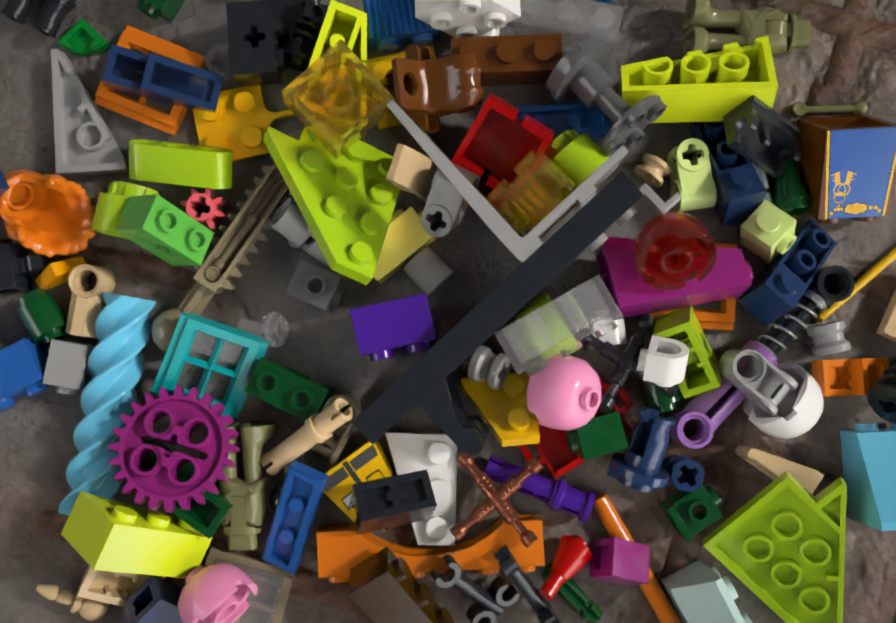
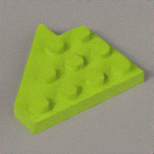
[263,115,400,286]
[703,471,847,623]

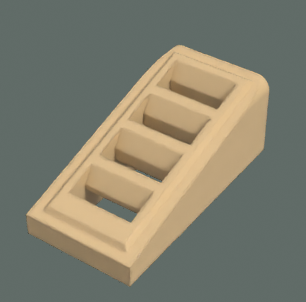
[735,445,824,494]

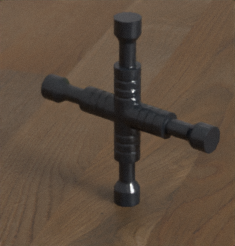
[575,314,679,412]

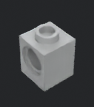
[43,339,96,395]

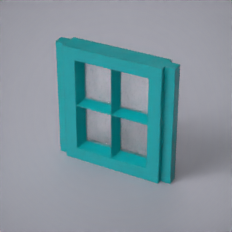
[151,311,269,419]

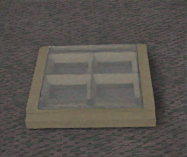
[204,546,295,623]

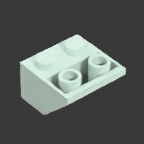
[661,560,753,623]

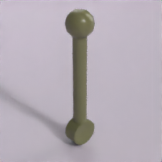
[791,101,868,118]

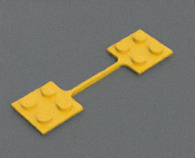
[192,45,440,162]

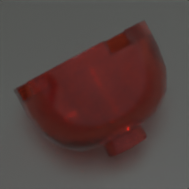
[633,212,718,290]

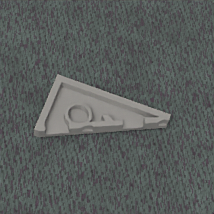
[51,49,129,177]

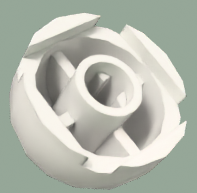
[743,363,824,439]

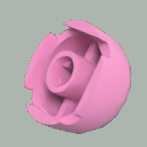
[527,353,602,431]
[178,562,258,623]

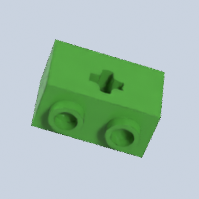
[115,194,214,266]

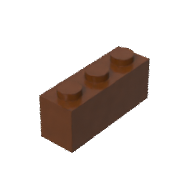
[451,33,563,87]

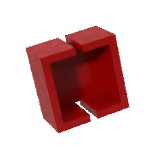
[451,93,554,201]

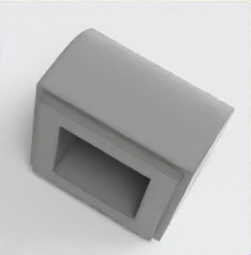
[402,246,453,297]

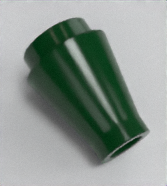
[774,161,811,217]

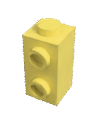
[373,207,435,285]

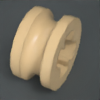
[634,153,672,187]

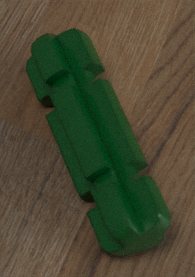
[540,561,603,623]

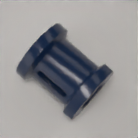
[663,455,705,493]

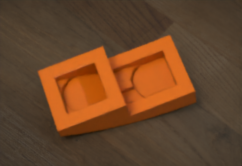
[811,357,889,397]

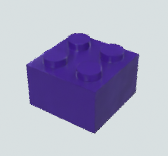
[350,293,437,361]

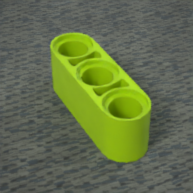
[128,139,233,189]

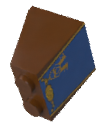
[796,115,896,224]

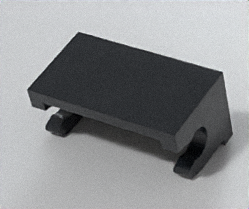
[723,95,802,178]
[351,469,437,535]

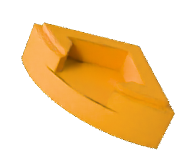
[35,257,86,290]

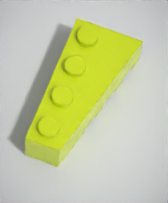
[619,36,778,123]

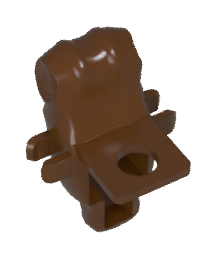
[367,44,484,134]

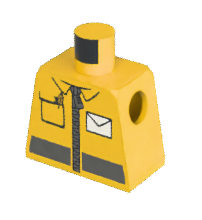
[323,440,395,531]

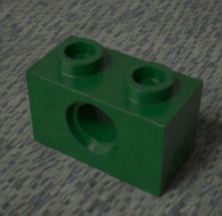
[244,357,334,421]

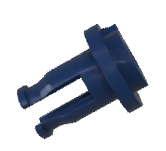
[606,407,676,492]

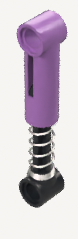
[669,265,855,449]

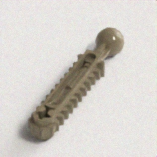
[151,131,301,352]

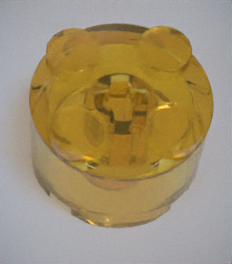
[486,150,575,237]

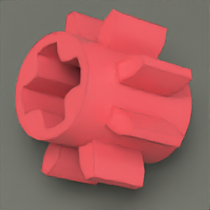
[180,188,228,231]

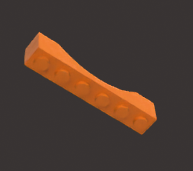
[316,513,545,583]

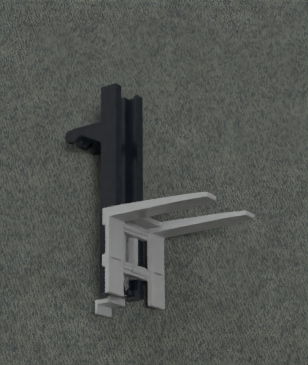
[352,99,681,457]

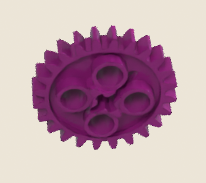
[108,385,240,513]

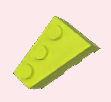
[295,0,367,140]
[61,491,212,578]

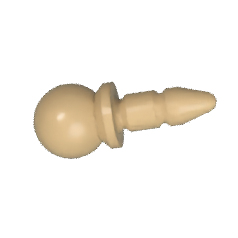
[36,584,109,621]

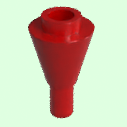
[539,535,593,601]

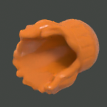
[0,170,96,258]

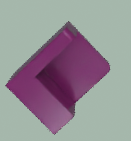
[589,537,650,586]

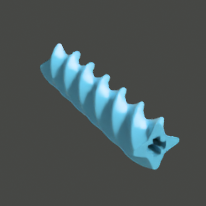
[58,292,157,516]

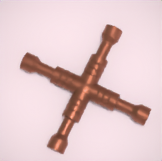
[449,453,544,548]

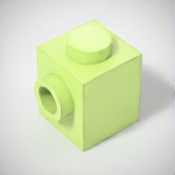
[740,199,797,264]

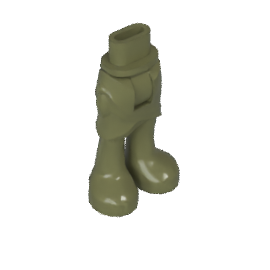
[682,0,811,56]
[207,421,277,550]

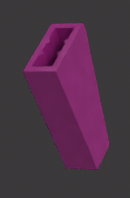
[594,237,753,320]

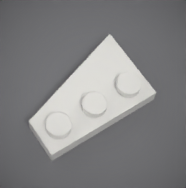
[385,432,458,546]

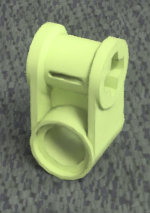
[666,138,717,212]

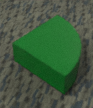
[57,18,111,57]

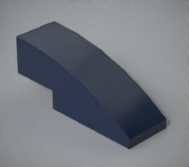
[102,44,224,113]

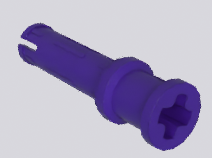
[484,455,596,523]

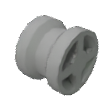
[806,320,852,357]
[468,345,511,390]

